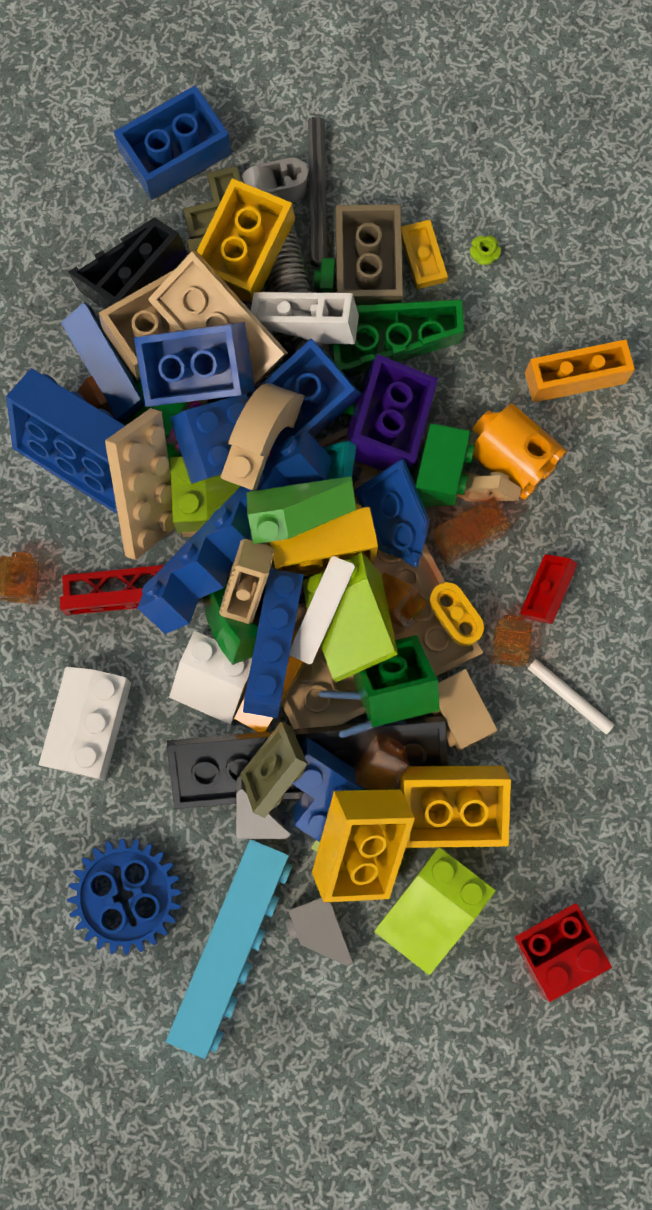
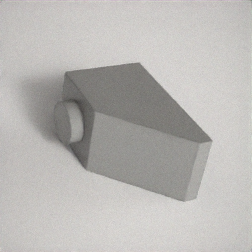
[284,897,353,966]

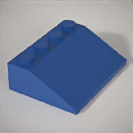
[6,368,125,515]

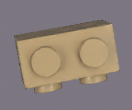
[431,669,498,752]

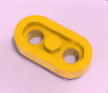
[429,582,484,646]

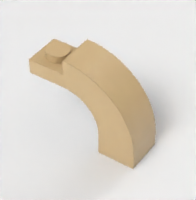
[221,383,305,491]

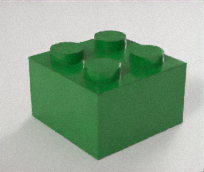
[353,635,440,727]

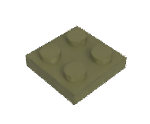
[240,721,307,818]

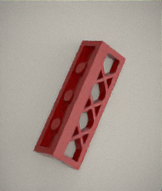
[59,565,199,616]

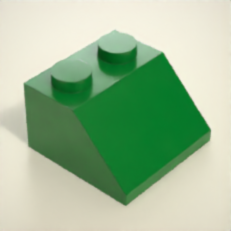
[416,423,475,508]

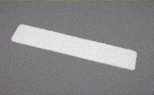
[289,556,355,664]

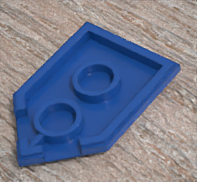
[355,459,430,567]

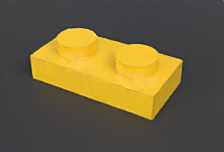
[401,219,448,290]

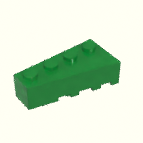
[332,299,464,378]

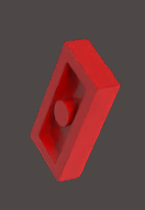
[519,554,577,624]

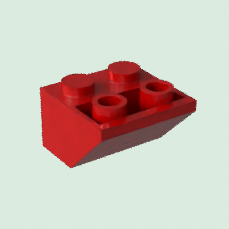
[514,903,612,1002]

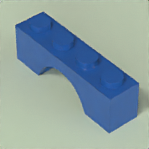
[243,568,304,718]

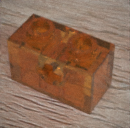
[432,497,511,565]

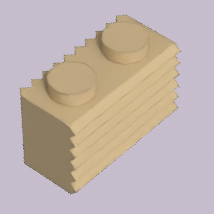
[219,539,275,624]

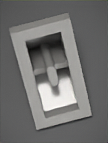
[236,775,291,839]

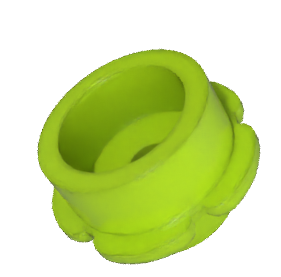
[470,235,501,265]

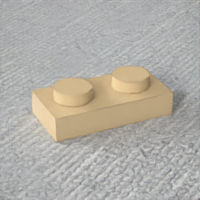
[458,472,521,502]

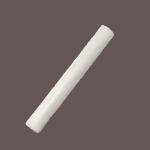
[527,659,615,734]

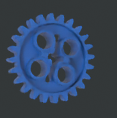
[67,839,183,955]

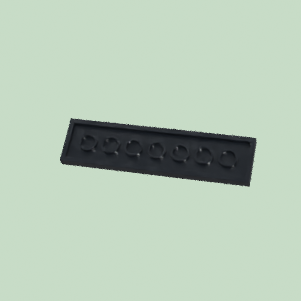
[167,716,448,809]

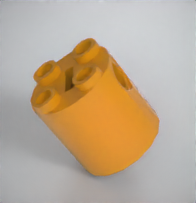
[472,403,568,501]

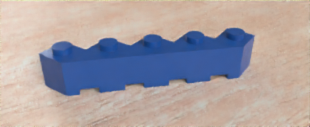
[137,431,332,634]

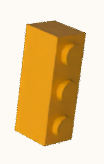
[525,339,635,403]

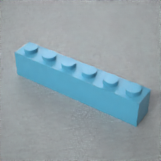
[166,839,293,1059]

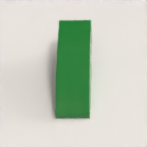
[203,577,258,665]

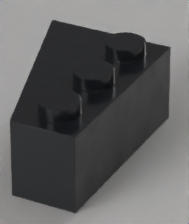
[68,217,187,309]

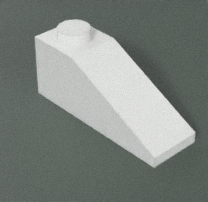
[251,292,359,344]

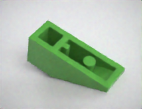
[247,476,356,544]

